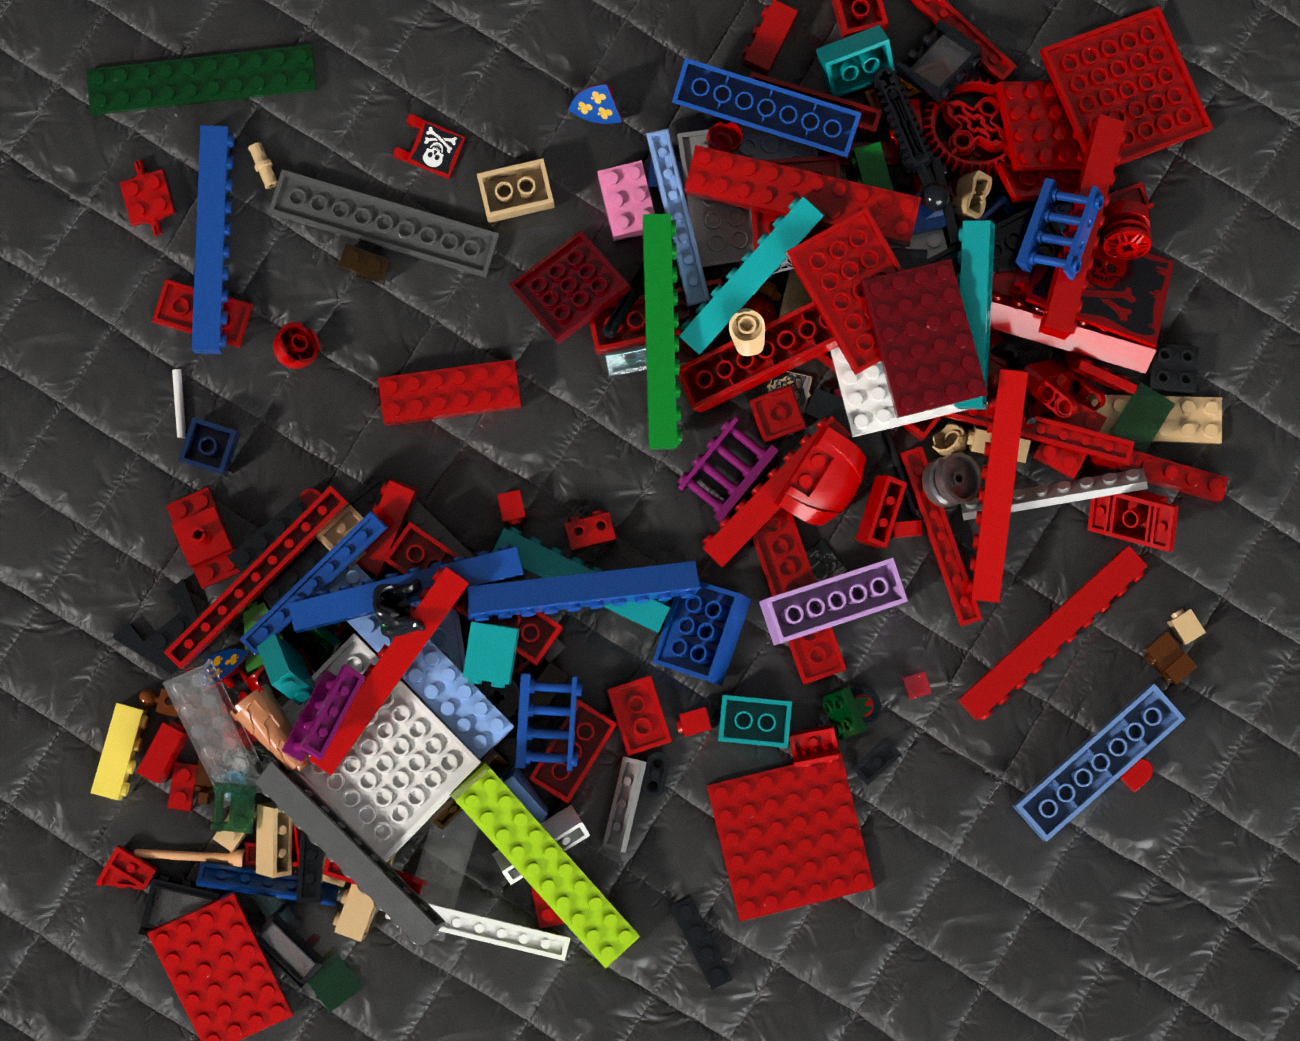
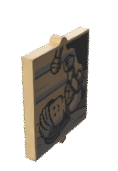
[767,371,812,414]

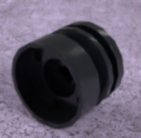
[475,679,520,719]

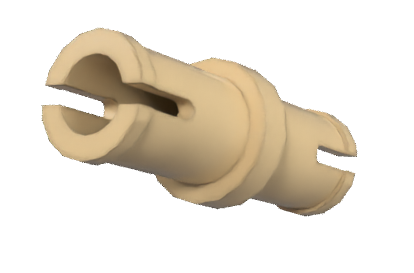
[248,142,278,189]

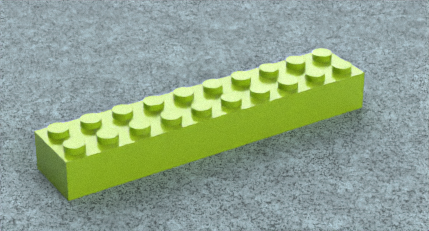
[450,763,640,969]

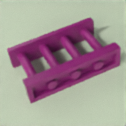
[677,416,779,523]
[282,664,366,762]

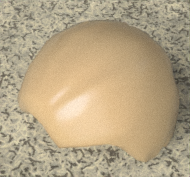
[932,423,968,456]

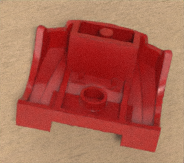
[774,424,866,526]

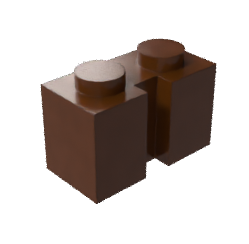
[1142,631,1198,685]

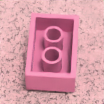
[597,160,655,242]

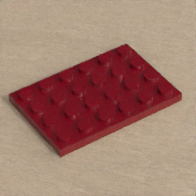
[860,259,988,418]

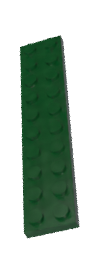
[86,44,317,116]

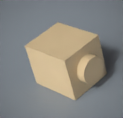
[1167,608,1206,645]

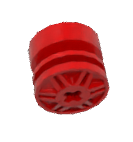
[1102,200,1151,260]

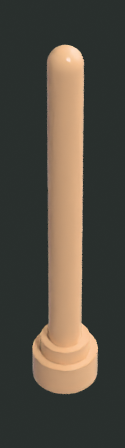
[134,849,245,868]

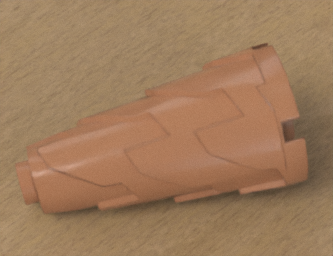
[230,684,309,773]

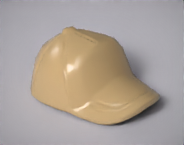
[729,308,765,356]

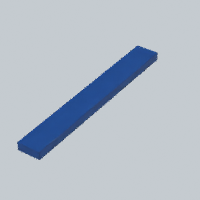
[240,510,388,656]

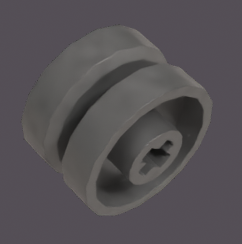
[922,453,982,508]

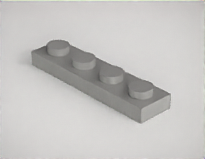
[602,756,647,853]

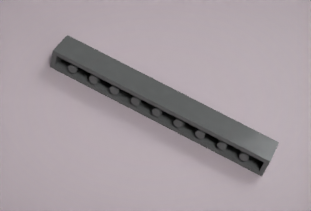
[255,760,446,946]

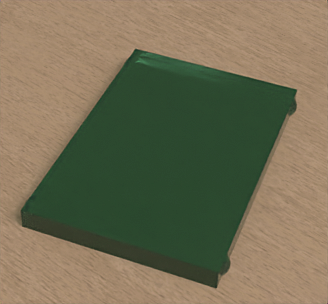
[1109,382,1175,453]

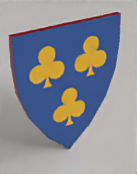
[568,83,623,124]
[202,649,250,691]

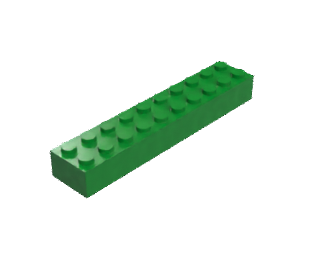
[642,214,682,450]

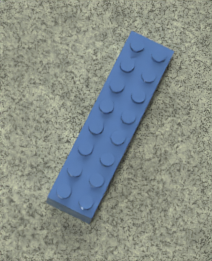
[1012,684,1185,842]

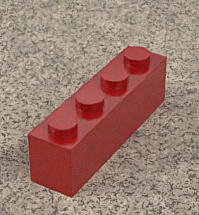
[356,478,419,575]

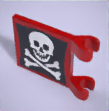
[393,114,466,179]

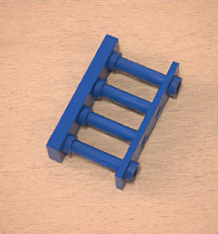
[1016,178,1104,281]
[515,674,582,771]

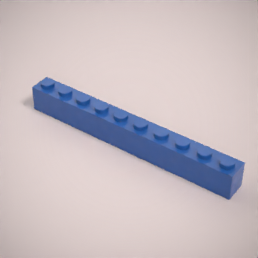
[192,125,234,354]
[288,544,524,633]
[465,561,700,622]

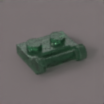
[210,782,257,834]

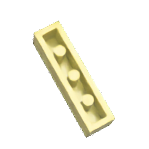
[91,703,149,800]

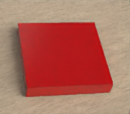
[748,385,807,443]

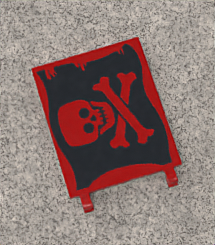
[1010,234,1174,348]

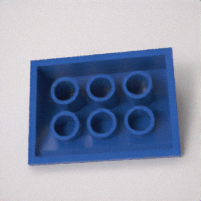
[652,581,751,686]

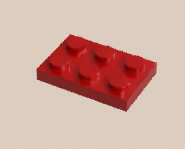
[607,676,672,756]

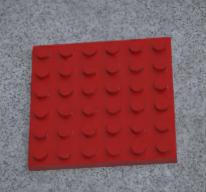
[1039,6,1214,167]
[706,753,875,921]

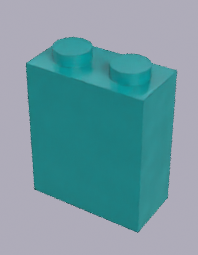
[462,621,520,688]
[257,633,315,706]

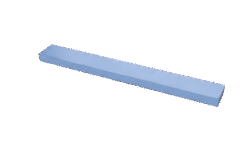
[646,128,710,308]

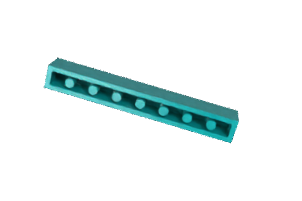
[679,196,825,355]
[954,220,995,410]
[492,527,670,633]

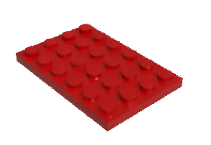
[785,207,903,375]
[147,892,293,1041]

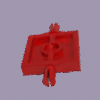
[119,160,176,236]

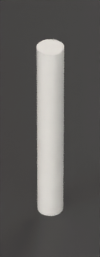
[172,369,186,438]

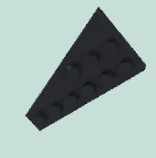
[927,204,1063,278]

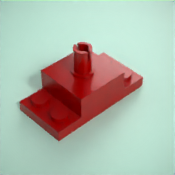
[166,487,241,589]
[1087,490,1179,552]

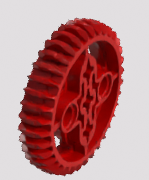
[922,76,1011,177]

